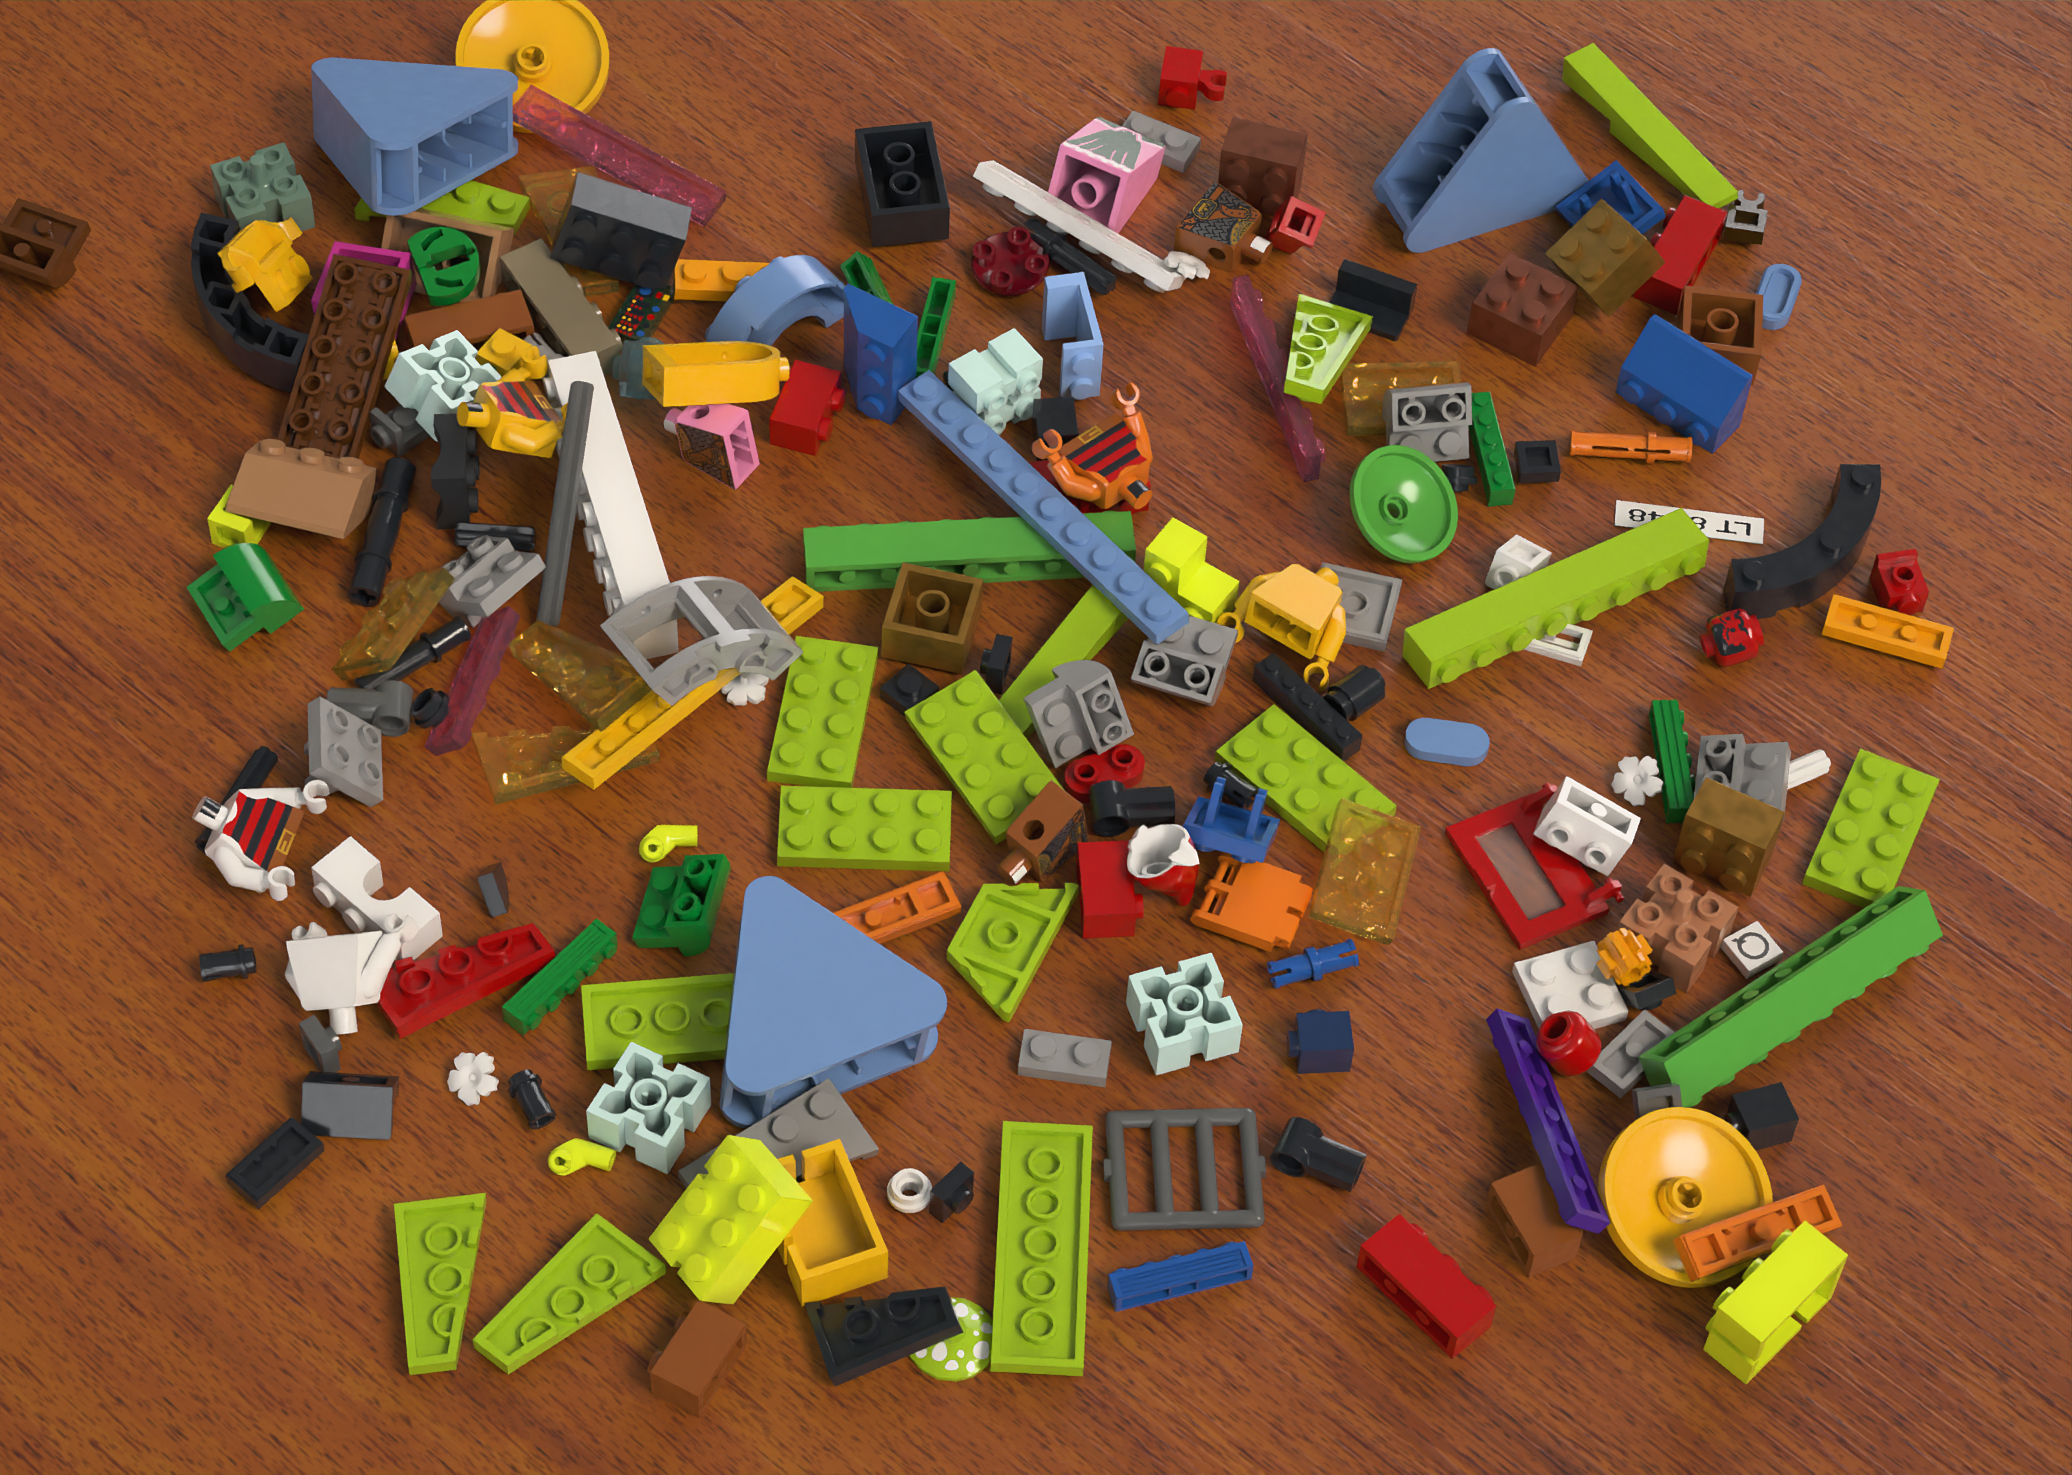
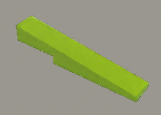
[1562,43,1738,208]
[999,585,1129,739]

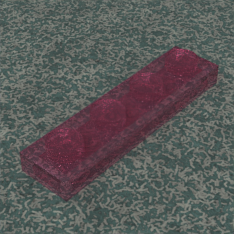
[424,606,520,756]

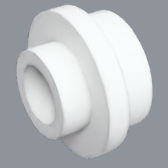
[887,1168,932,1213]

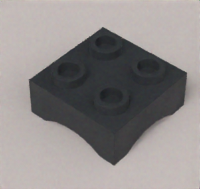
[431,414,480,530]

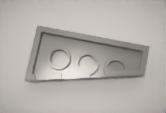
[678,1078,879,1189]

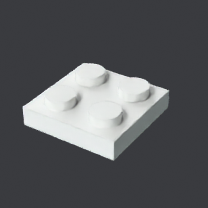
[1512,941,1628,1029]

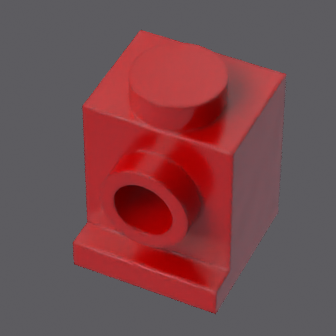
[1265,196,1326,255]
[1869,548,1929,615]

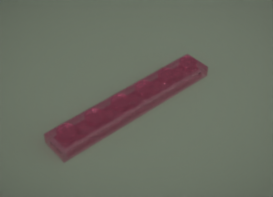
[513,84,726,227]
[1230,275,1326,483]

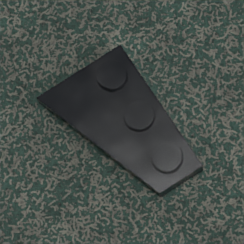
[804,1286,964,1386]

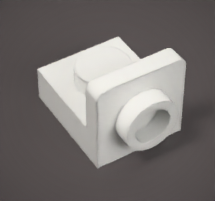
[1485,534,1552,590]

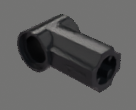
[1088,780,1175,837]
[1270,1117,1367,1192]

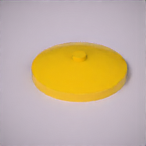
[456,0,609,133]
[1598,1107,1773,1288]

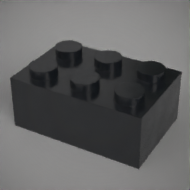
[855,121,950,247]
[550,172,692,293]

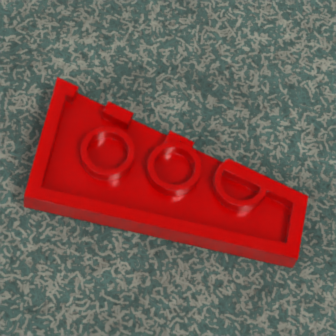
[375,923,556,1039]

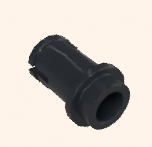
[1203,761,1259,810]
[199,944,257,982]
[508,1069,556,1129]

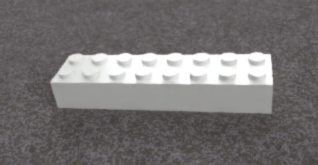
[543,351,678,659]

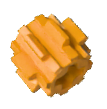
[1596,928,1653,986]

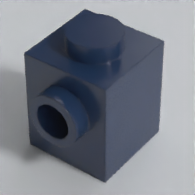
[1286,1009,1354,1074]

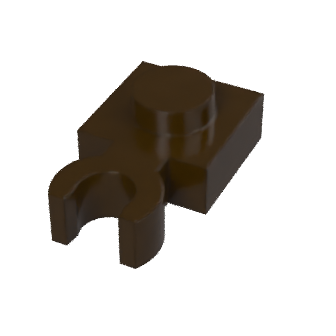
[1723,190,1768,245]

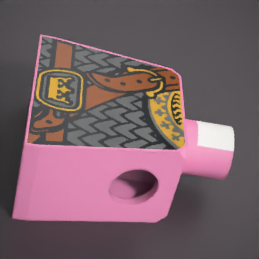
[664,403,760,490]

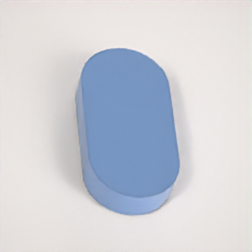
[1756,264,1802,330]
[1404,718,1490,766]

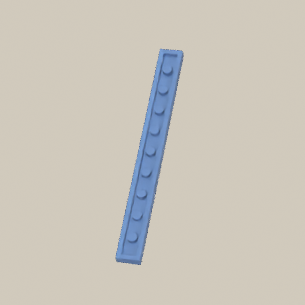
[898,370,1189,645]

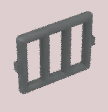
[1103,1108,1266,1231]

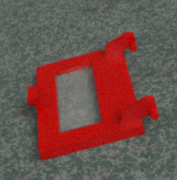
[1445,782,1625,950]

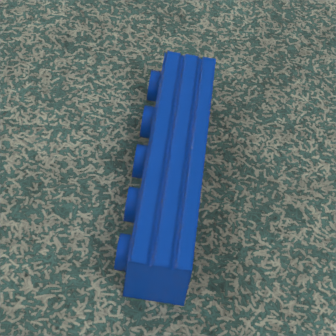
[1107,1241,1254,1312]

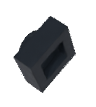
[1514,440,1561,483]
[980,634,1013,694]
[880,663,939,717]
[1616,970,1677,1011]
[929,1162,974,1223]

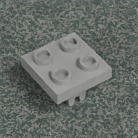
[304,696,383,807]

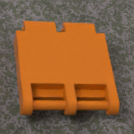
[1190,851,1313,952]

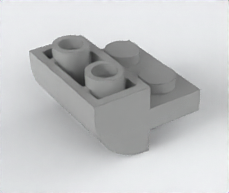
[1382,382,1472,462]
[427,535,546,628]
[1131,615,1238,707]
[1023,660,1134,768]
[1694,734,1791,821]

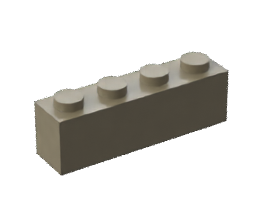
[500,238,623,376]

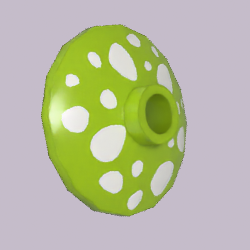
[909,1297,993,1382]

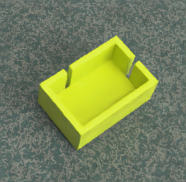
[649,1135,813,1304]
[1703,1221,1848,1385]

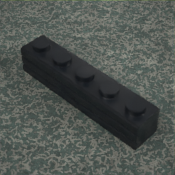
[1253,652,1362,761]

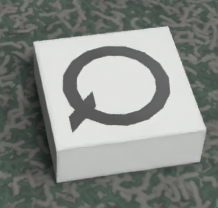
[1721,921,1783,979]

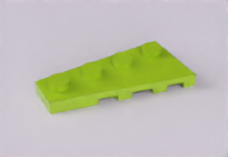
[1284,294,1373,404]

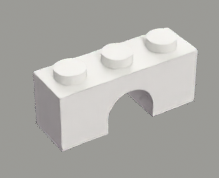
[311,836,443,961]

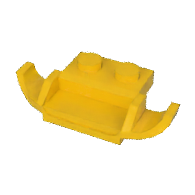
[217,217,313,312]

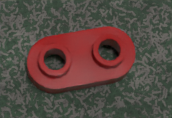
[1064,744,1145,803]

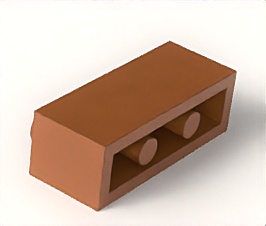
[404,289,535,360]

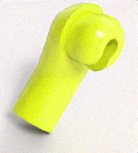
[639,825,698,863]
[548,1138,616,1176]

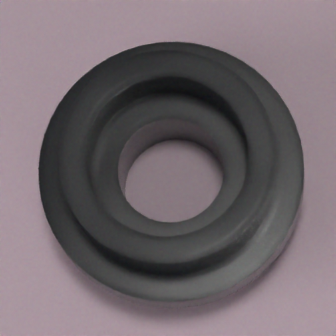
[1441,464,1478,491]
[410,688,449,729]

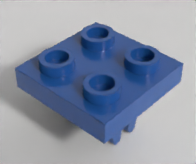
[1555,160,1666,234]
[1183,776,1280,863]

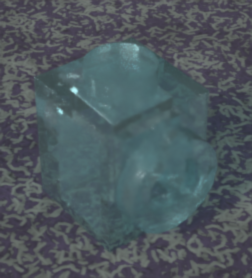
[612,337,664,400]

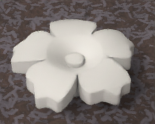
[1163,251,1210,279]
[721,672,769,706]
[1611,756,1664,807]
[447,1052,499,1106]

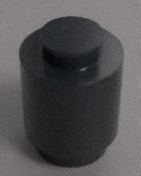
[1323,665,1386,721]

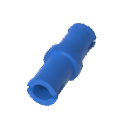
[1267,939,1359,989]

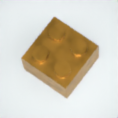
[1545,198,1666,318]
[881,562,983,674]
[1673,777,1785,897]

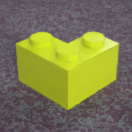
[1143,518,1239,624]

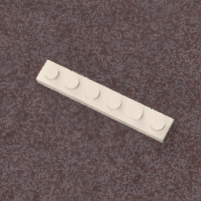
[973,160,1185,293]

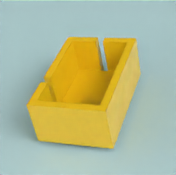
[777,1139,888,1307]

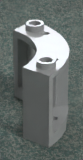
[600,576,803,706]

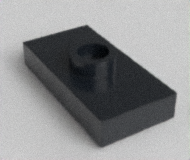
[225,1117,325,1210]

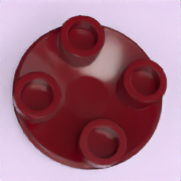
[971,227,1049,296]

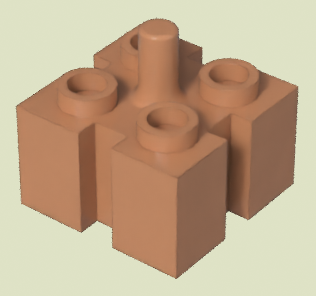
[1617,864,1738,993]

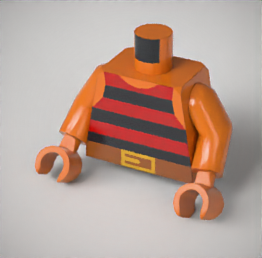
[1032,383,1153,509]

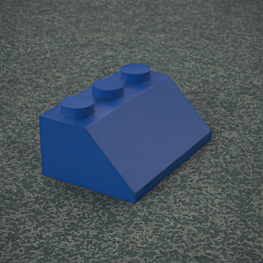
[844,284,918,426]
[1616,314,1753,454]

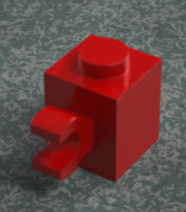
[1158,46,1227,110]

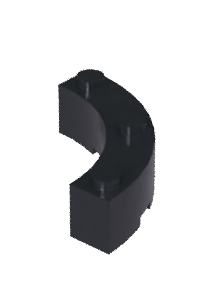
[191,212,309,393]
[1723,464,1881,619]

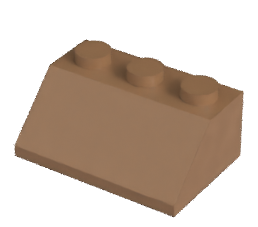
[381,208,515,302]
[226,439,376,539]

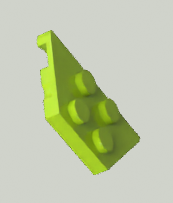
[947,883,1079,1022]

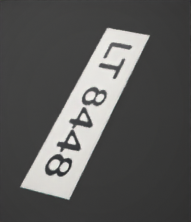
[1615,500,1764,544]

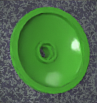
[1350,445,1458,564]

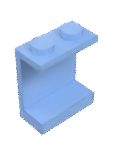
[1042,272,1104,400]

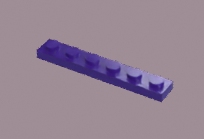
[1486,1008,1610,1234]

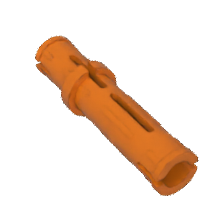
[1569,430,1693,464]

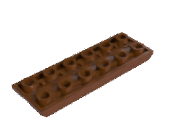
[277,254,412,459]

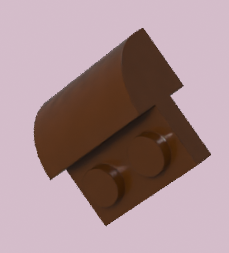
[0,198,91,288]

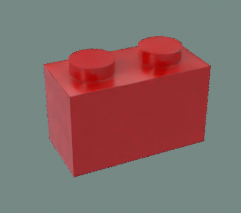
[769,360,846,456]
[1076,840,1144,939]

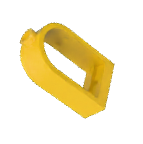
[642,341,789,407]

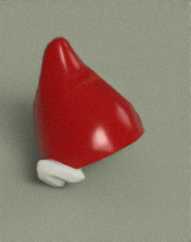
[1127,824,1199,906]

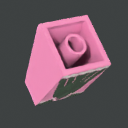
[1048,116,1166,233]

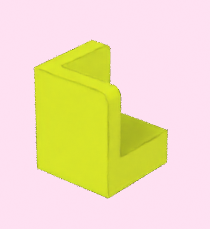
[207,484,271,548]

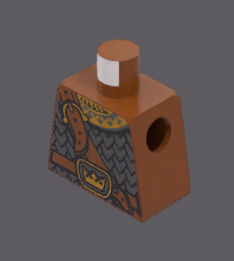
[1174,181,1273,272]
[996,780,1089,885]

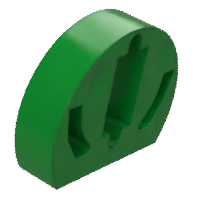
[407,227,480,306]

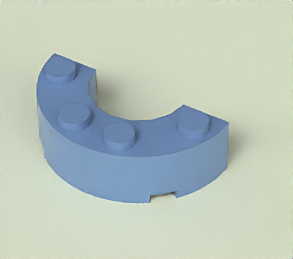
[704,255,846,346]

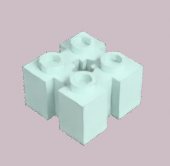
[948,328,1043,435]
[384,330,501,442]
[1126,953,1243,1075]
[586,1042,711,1174]

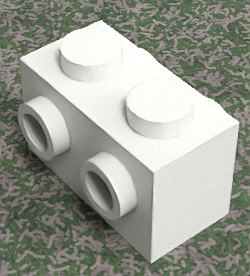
[1533,776,1641,876]

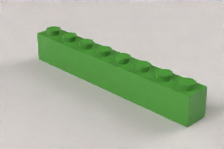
[803,511,1136,592]
[1638,886,1943,1108]

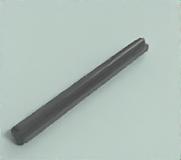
[536,381,594,627]

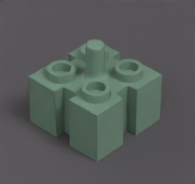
[210,142,315,231]

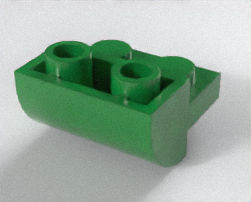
[186,543,304,652]
[632,854,731,957]

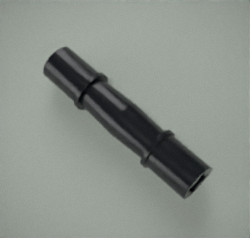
[347,458,417,607]

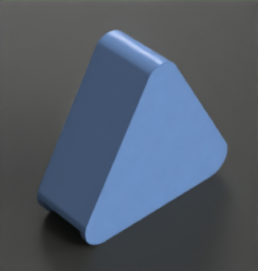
[1373,48,1589,253]
[311,58,518,215]
[719,876,947,1128]

